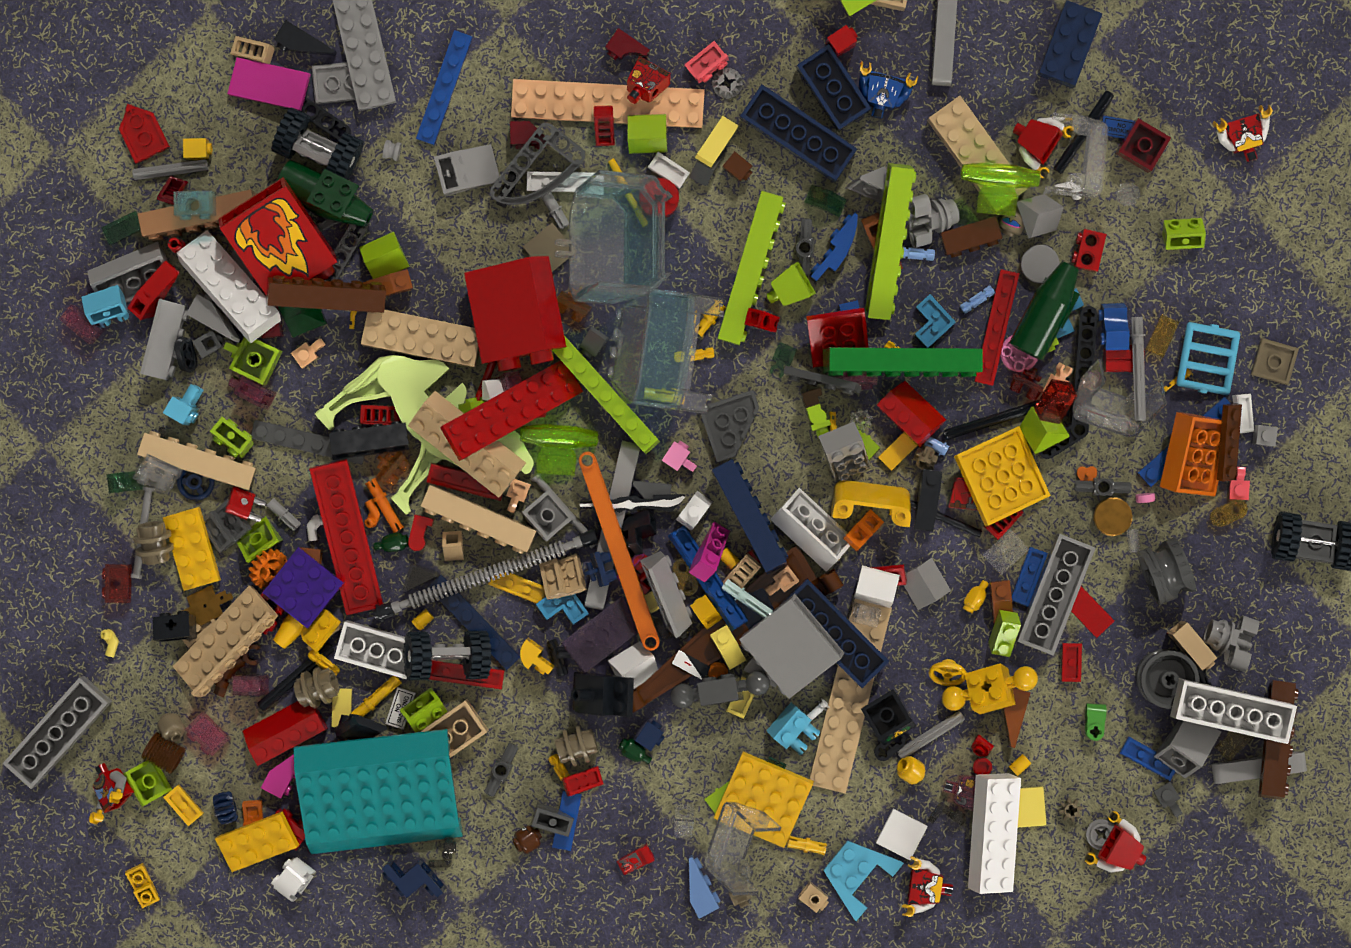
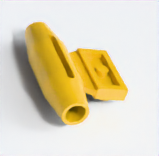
[273,609,341,652]

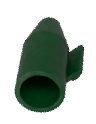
[277,160,374,227]
[1008,261,1080,361]

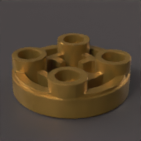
[1093,497,1133,536]

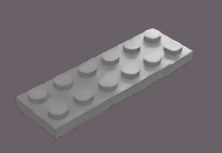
[333,0,397,112]

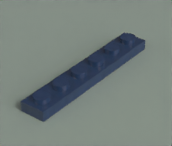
[427,574,520,670]

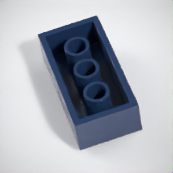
[1037,0,1103,89]
[796,44,871,132]

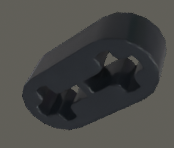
[874,734,906,761]

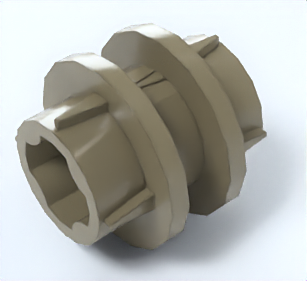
[133,521,174,565]
[294,667,340,709]
[555,725,599,767]

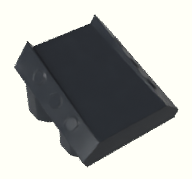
[334,714,387,740]

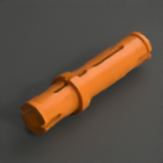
[365,478,404,533]

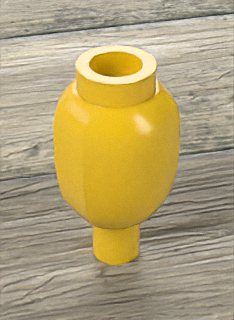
[963,580,989,614]

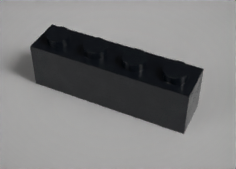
[329,421,409,460]

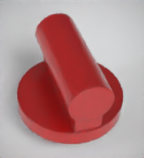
[971,734,994,757]

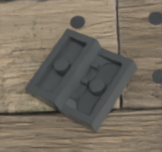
[203,499,252,553]

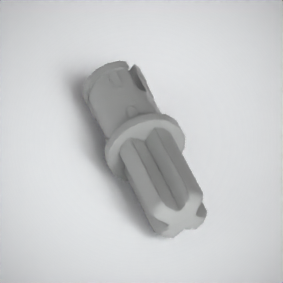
[541,192,569,229]
[266,498,301,531]

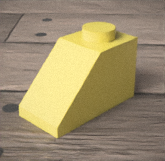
[710,625,746,670]

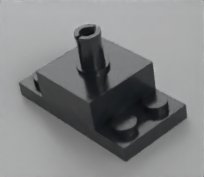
[571,672,634,717]

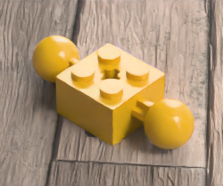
[941,663,1038,714]

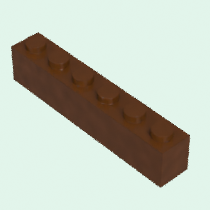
[266,275,386,313]
[1258,680,1299,800]

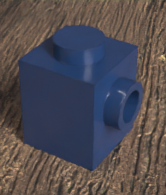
[635,720,665,751]

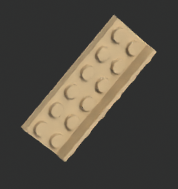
[173,585,278,697]

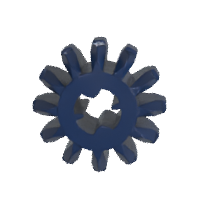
[213,791,238,824]

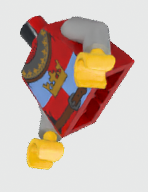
[89,763,134,824]

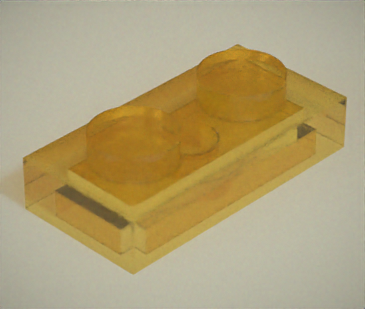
[1145,315,1179,358]

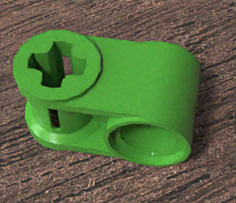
[1085,703,1107,741]

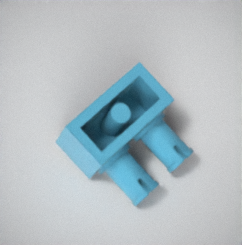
[81,285,129,328]
[163,384,204,425]
[766,702,820,755]

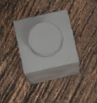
[1252,425,1278,447]

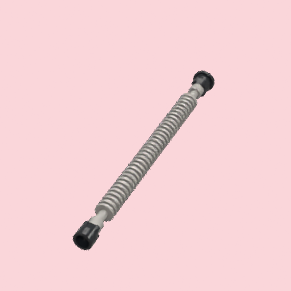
[373,529,598,622]

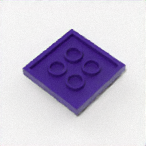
[262,547,344,628]

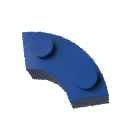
[1098,303,1130,350]

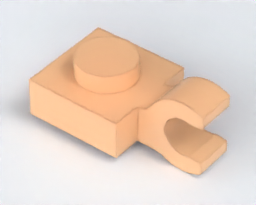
[291,338,326,369]
[506,479,531,514]
[765,565,799,596]

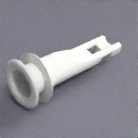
[807,699,830,720]

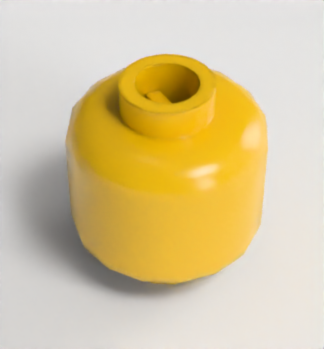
[897,756,925,784]

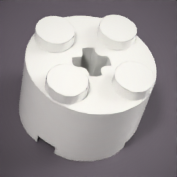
[271,857,316,902]

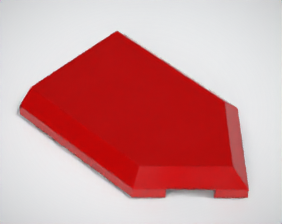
[119,104,170,164]

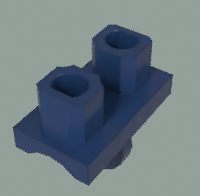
[583,551,617,587]

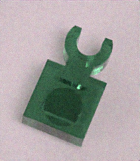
[770,342,797,378]

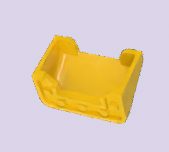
[830,480,911,527]

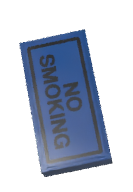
[1100,116,1134,139]

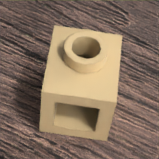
[798,881,829,913]

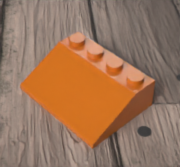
[1160,412,1222,496]

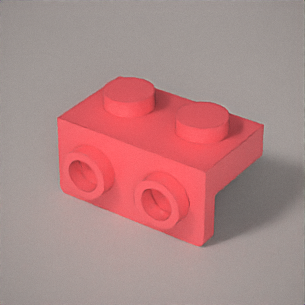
[684,41,729,83]

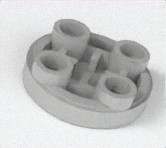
[1020,245,1060,284]

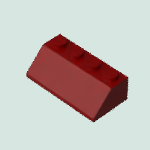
[242,701,328,766]

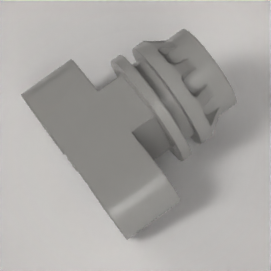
[908,194,959,248]
[1203,615,1259,672]

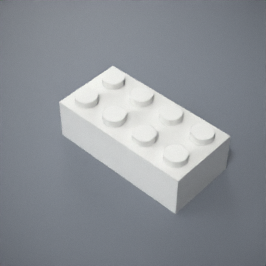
[334,620,407,679]

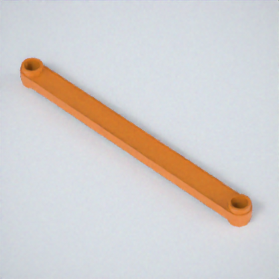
[579,451,660,651]

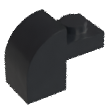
[621,509,657,556]

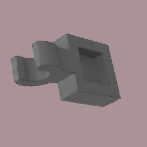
[1153,781,1183,817]

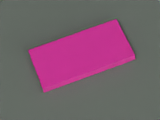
[227,57,311,111]

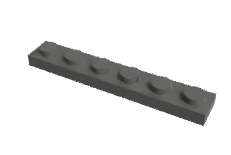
[251,420,365,464]

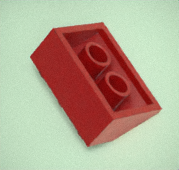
[877,381,946,447]

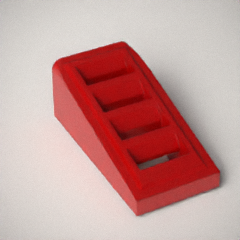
[594,106,615,146]
[360,405,400,425]
[983,510,1024,540]

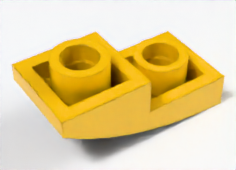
[125,863,160,908]

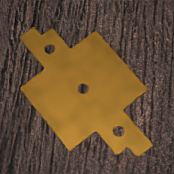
[182,585,233,626]

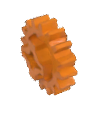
[249,548,288,589]

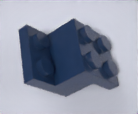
[382,858,446,898]

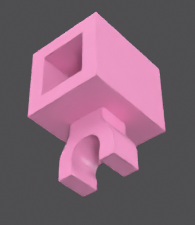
[662,441,697,472]

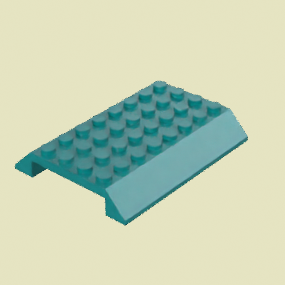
[294,729,463,854]

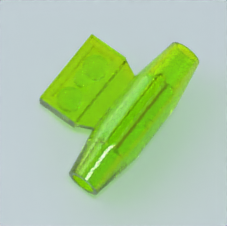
[961,162,1040,216]
[520,424,598,476]

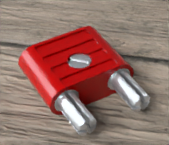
[225,486,266,522]

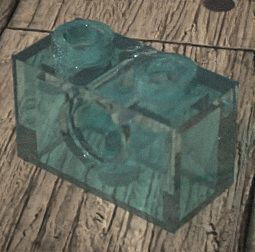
[174,191,216,220]

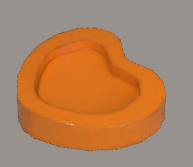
[1077,466,1097,481]
[708,662,728,678]

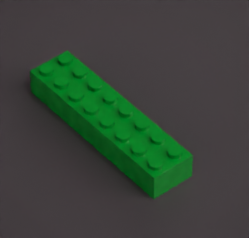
[823,347,983,377]

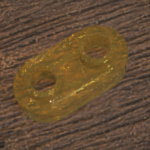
[1210,500,1248,527]
[673,558,698,596]

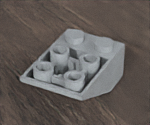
[434,144,501,196]
[818,421,871,482]

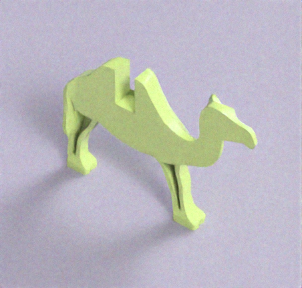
[315,355,534,515]

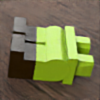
[800,388,831,439]

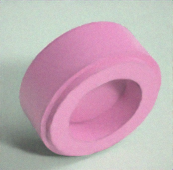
[1135,493,1155,503]

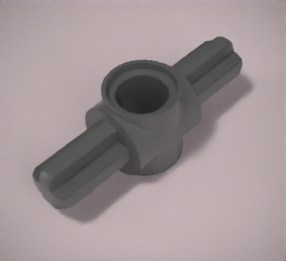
[796,218,815,275]
[1074,478,1132,496]
[484,743,518,797]

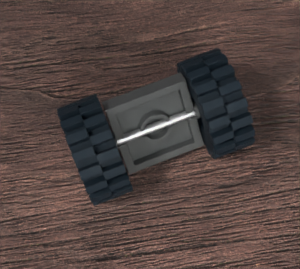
[1271,511,1351,571]

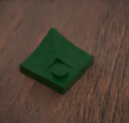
[278,306,327,338]

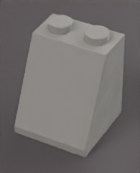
[1154,720,1221,778]

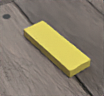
[695,116,739,168]

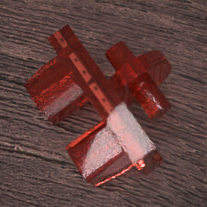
[1009,367,1044,401]

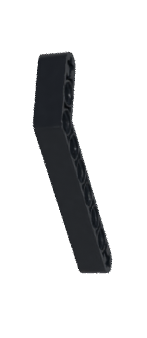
[1038,306,1098,459]

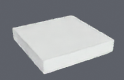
[876,808,928,860]

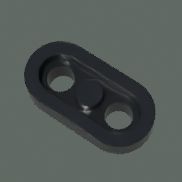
[174,336,198,373]

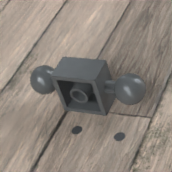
[670,671,770,708]

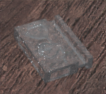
[982,529,1029,575]

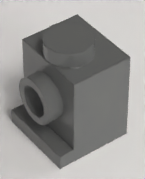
[192,330,225,358]

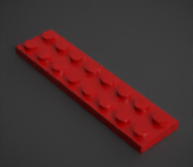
[440,360,583,461]
[309,459,384,615]

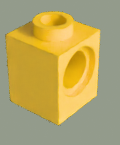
[183,138,213,160]
[690,595,723,630]

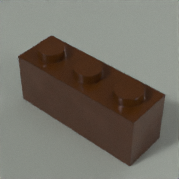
[939,216,1002,258]

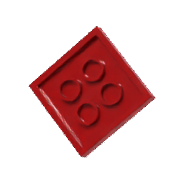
[806,308,869,368]

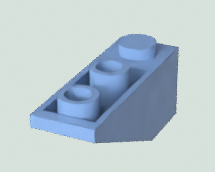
[689,855,721,919]

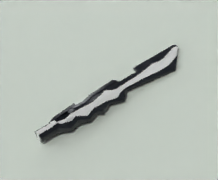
[580,494,685,513]

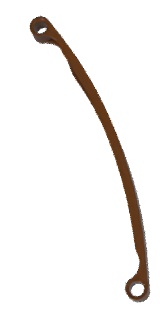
[633,546,844,713]

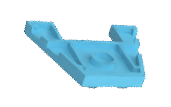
[823,840,904,921]

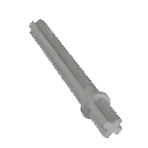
[1130,317,1146,421]

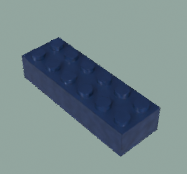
[740,84,857,183]
[712,459,789,575]
[780,578,889,688]

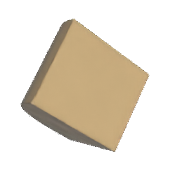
[442,531,464,561]

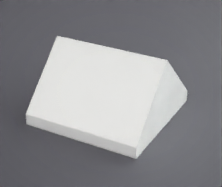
[853,565,900,608]
[607,641,658,688]

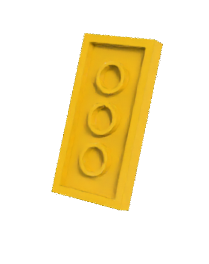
[162,507,221,591]
[215,811,299,872]

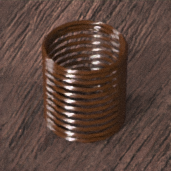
[141,732,186,774]

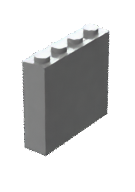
[739,594,844,699]

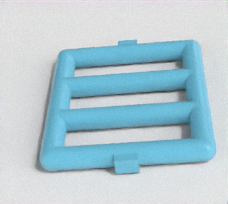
[1176,322,1240,395]

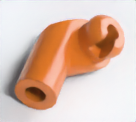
[364,499,381,528]

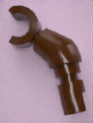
[213,643,262,698]

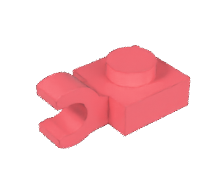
[1228,467,1250,500]

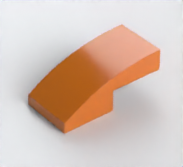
[843,509,884,551]
[242,800,263,826]

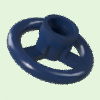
[177,469,215,501]

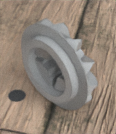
[712,68,743,99]
[1086,819,1114,850]

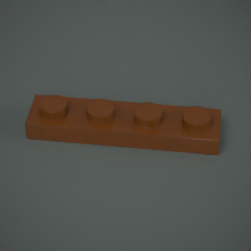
[1217,403,1242,482]

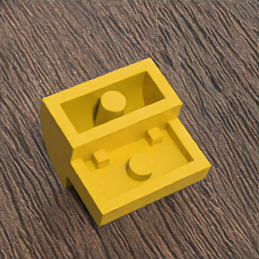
[520,637,554,675]

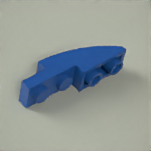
[810,213,858,282]

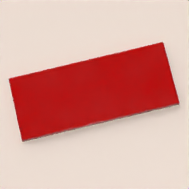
[1071,586,1114,638]

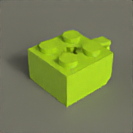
[223,337,283,385]

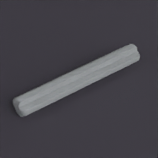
[132,159,208,180]
[897,711,965,759]

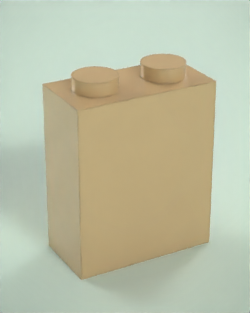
[1167,620,1217,671]

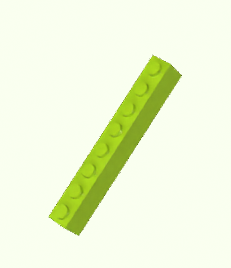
[865,163,916,320]
[718,191,786,346]
[552,335,660,454]

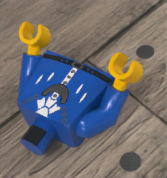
[859,62,918,119]

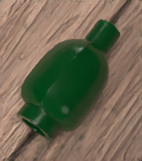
[373,533,409,552]
[618,738,652,764]

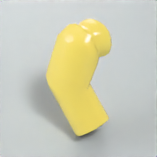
[100,629,119,658]

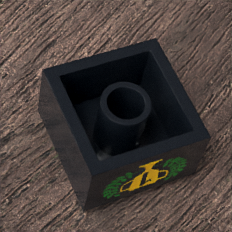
[861,689,916,745]

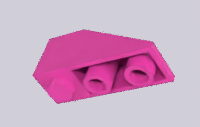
[689,521,730,582]
[261,754,295,799]

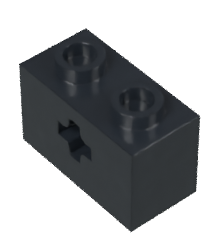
[152,611,197,642]

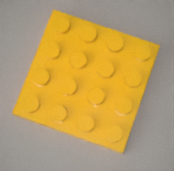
[954,426,1051,527]
[714,751,814,848]

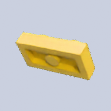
[163,784,204,826]

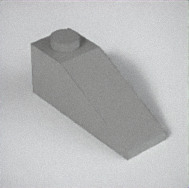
[186,294,240,343]

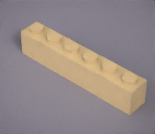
[137,431,256,491]

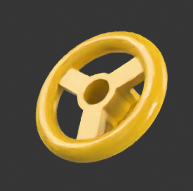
[929,659,967,686]

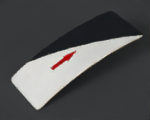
[672,650,710,680]

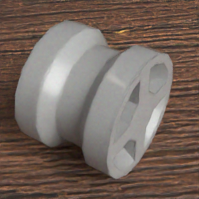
[382,140,402,162]

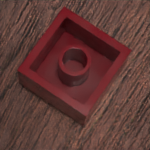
[1115,118,1171,173]

